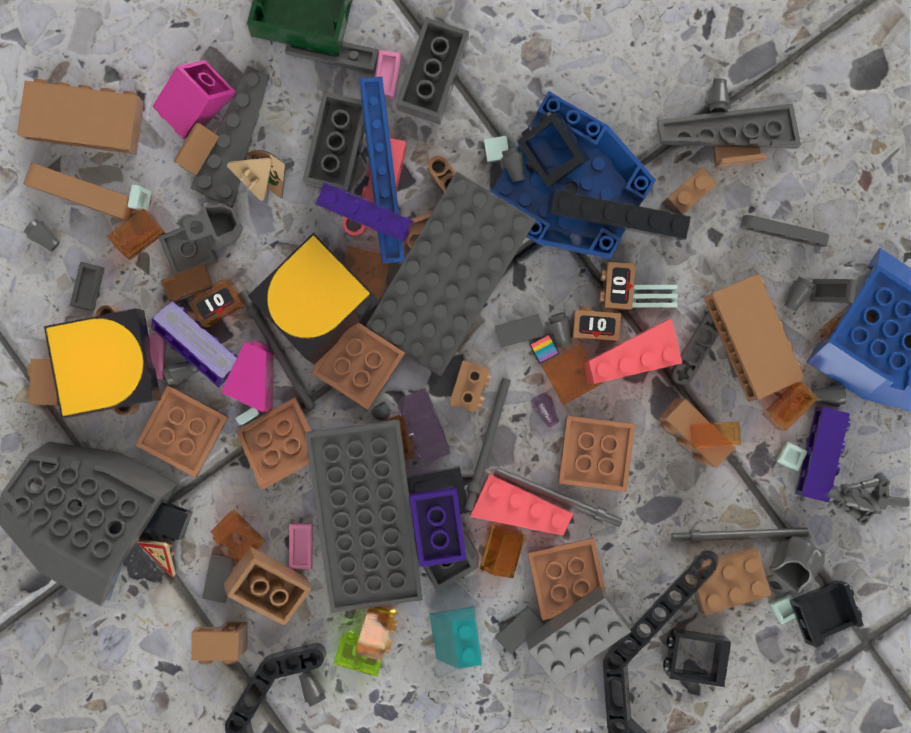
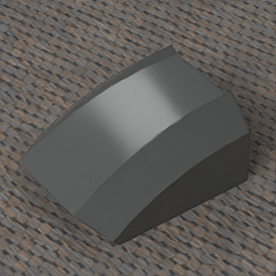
[416,529,479,591]

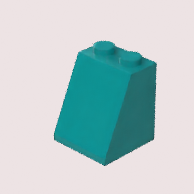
[429,607,482,669]

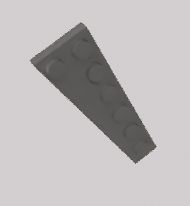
[191,66,269,208]
[657,103,801,149]

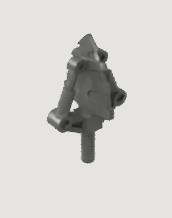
[827,472,910,525]

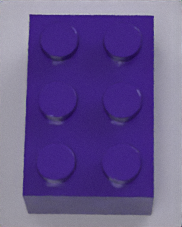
[409,487,467,567]

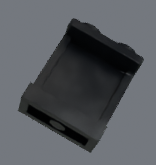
[789,580,864,647]

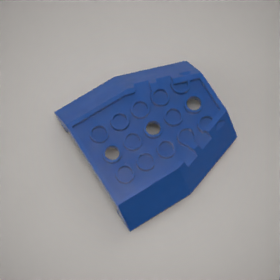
[490,91,656,259]
[806,248,911,411]

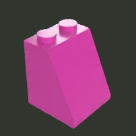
[152,60,236,139]
[221,340,274,412]

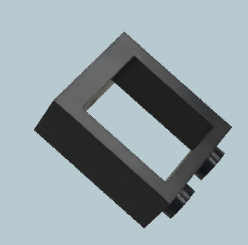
[517,112,590,187]
[407,466,469,514]
[663,628,731,687]

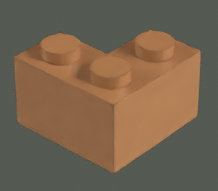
[191,622,248,664]

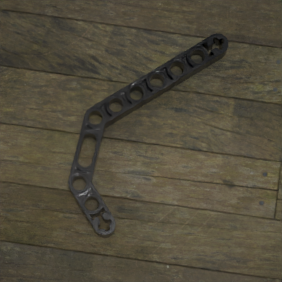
[603,550,719,733]
[225,643,326,733]

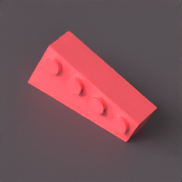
[583,318,682,385]
[470,473,573,535]

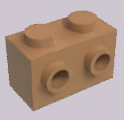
[450,361,492,412]

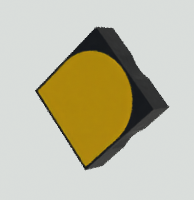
[248,232,380,365]
[44,308,161,419]

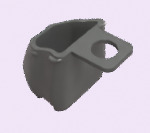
[182,203,243,251]
[766,536,825,594]

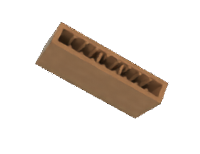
[17,79,144,155]
[703,274,805,401]

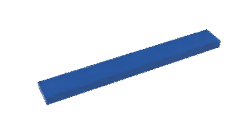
[359,77,405,264]

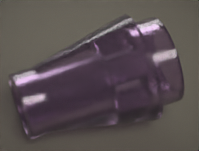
[531,392,560,427]

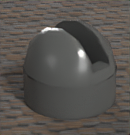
[370,401,391,421]

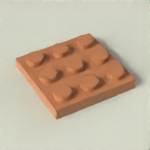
[311,323,405,410]
[135,385,229,477]
[236,398,312,489]
[558,415,635,492]
[527,538,606,620]

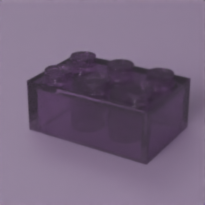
[397,388,451,464]

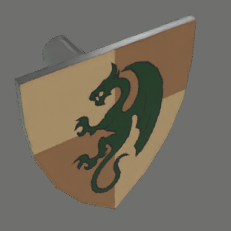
[246,150,294,199]

